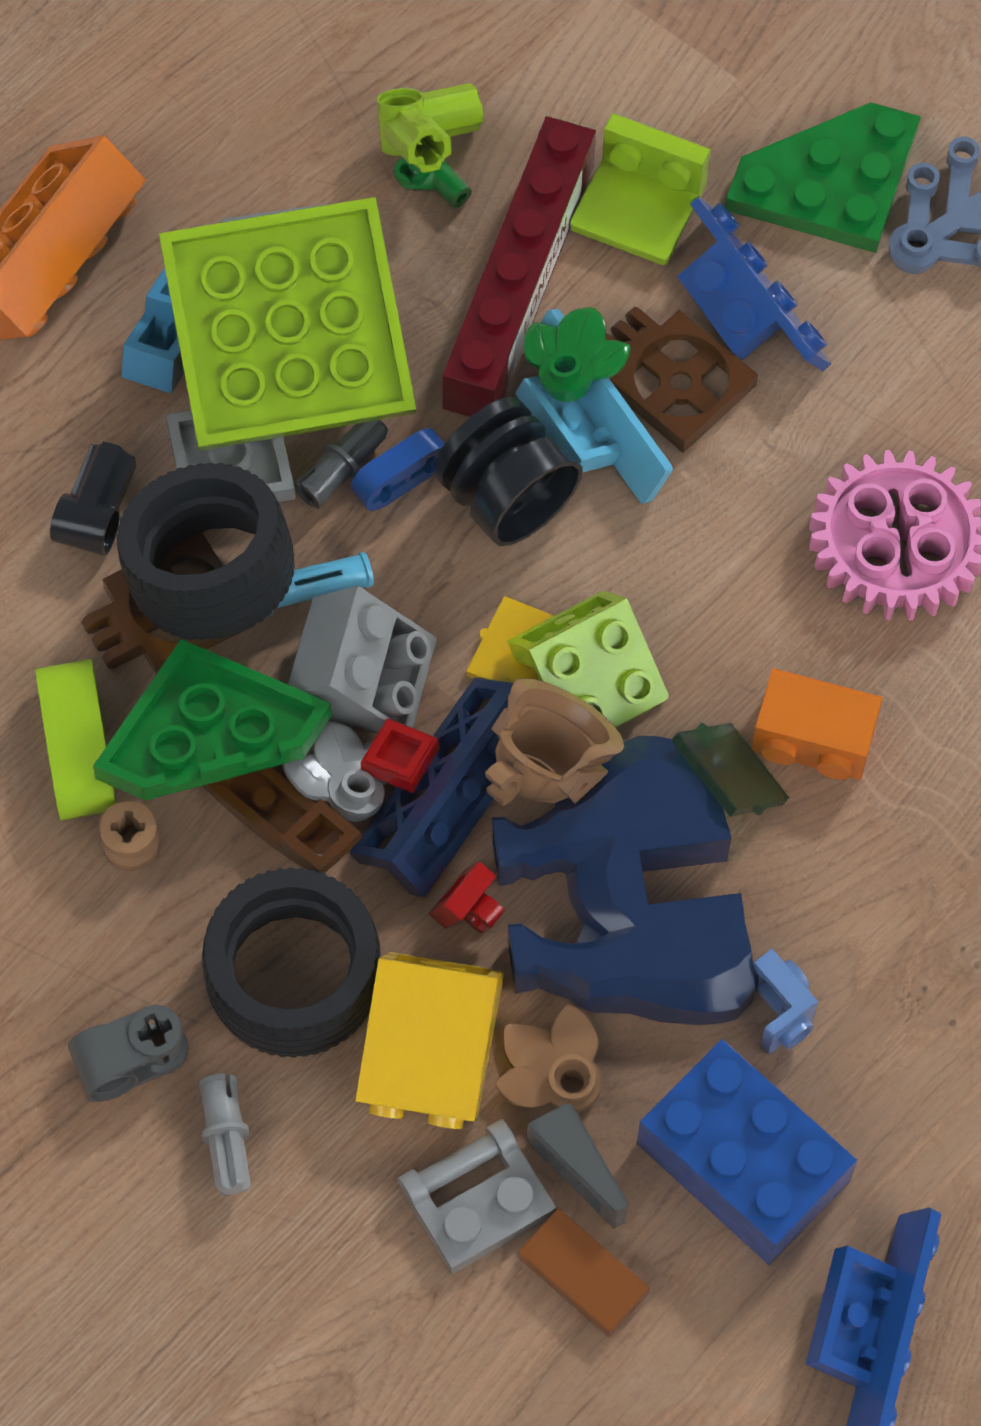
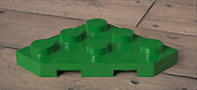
[725,102,921,253]
[93,639,332,801]

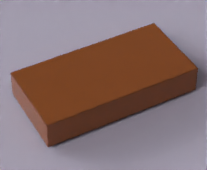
[518,1208,650,1337]

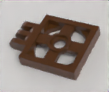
[605,307,758,453]
[81,532,251,674]

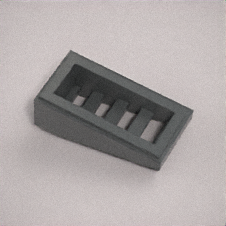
[527,1103,628,1229]

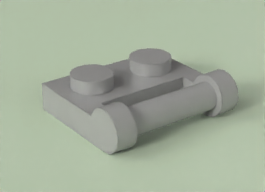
[397,1119,557,1274]

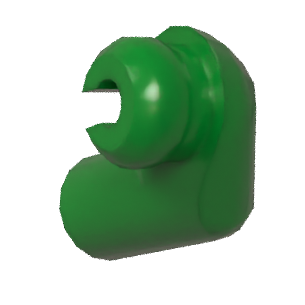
[393,157,472,208]

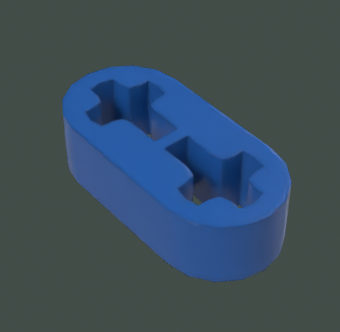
[350,428,445,511]

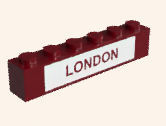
[442,116,596,417]

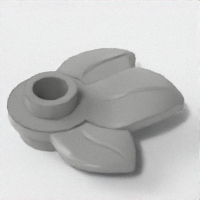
[283,721,386,822]

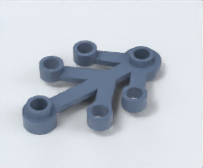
[889,137,981,274]

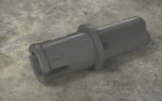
[294,420,388,509]

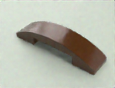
[202,767,363,873]

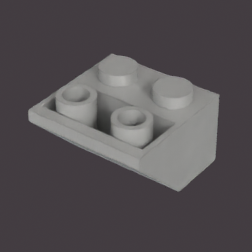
[288,586,437,733]

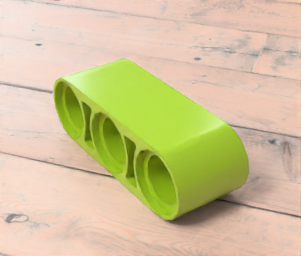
[35,658,117,821]

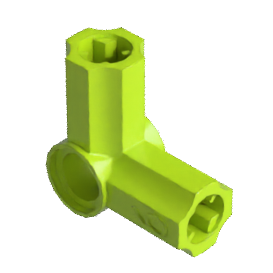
[376,83,484,173]

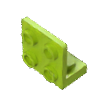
[570,113,711,265]
[507,590,669,728]

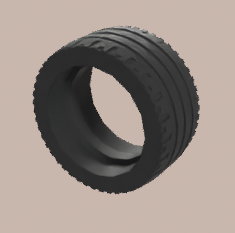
[117,463,295,641]
[202,867,381,1058]

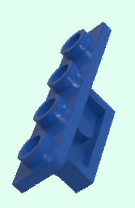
[677,197,831,371]
[805,1207,941,1426]

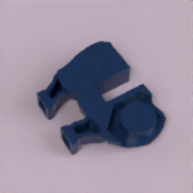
[491,736,755,1025]

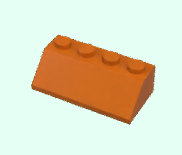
[0,135,146,340]

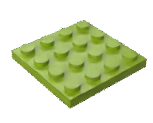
[159,197,416,451]

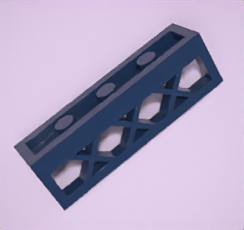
[349,678,514,897]

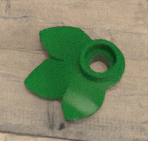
[523,307,631,402]

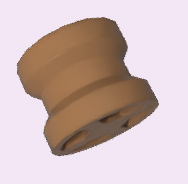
[99,800,160,871]

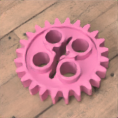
[809,450,981,621]

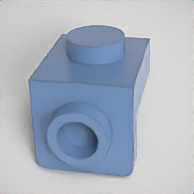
[753,949,818,1054]

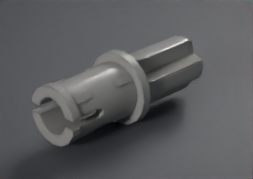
[199,1074,251,1196]

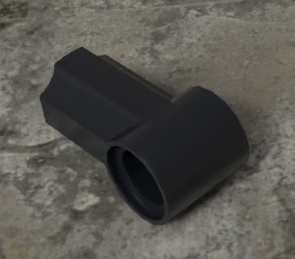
[50,441,136,556]

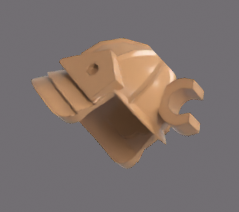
[485,679,624,806]

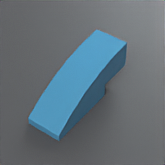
[122,268,184,394]

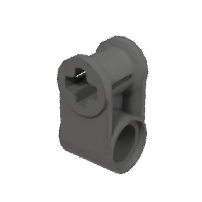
[68,1005,189,1102]

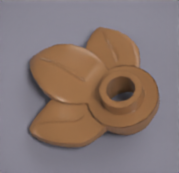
[495,1004,602,1112]

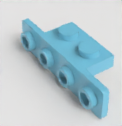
[515,309,673,504]

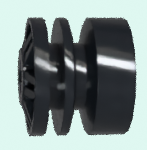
[434,397,583,546]

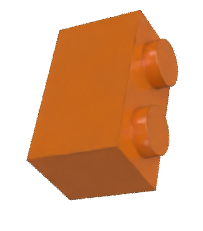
[751,668,883,780]

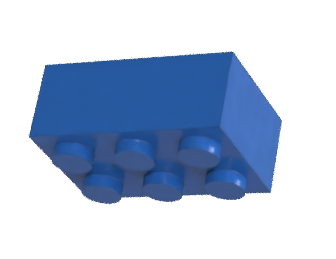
[636,1039,857,1266]

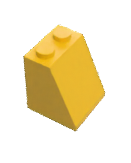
[355,952,505,1129]

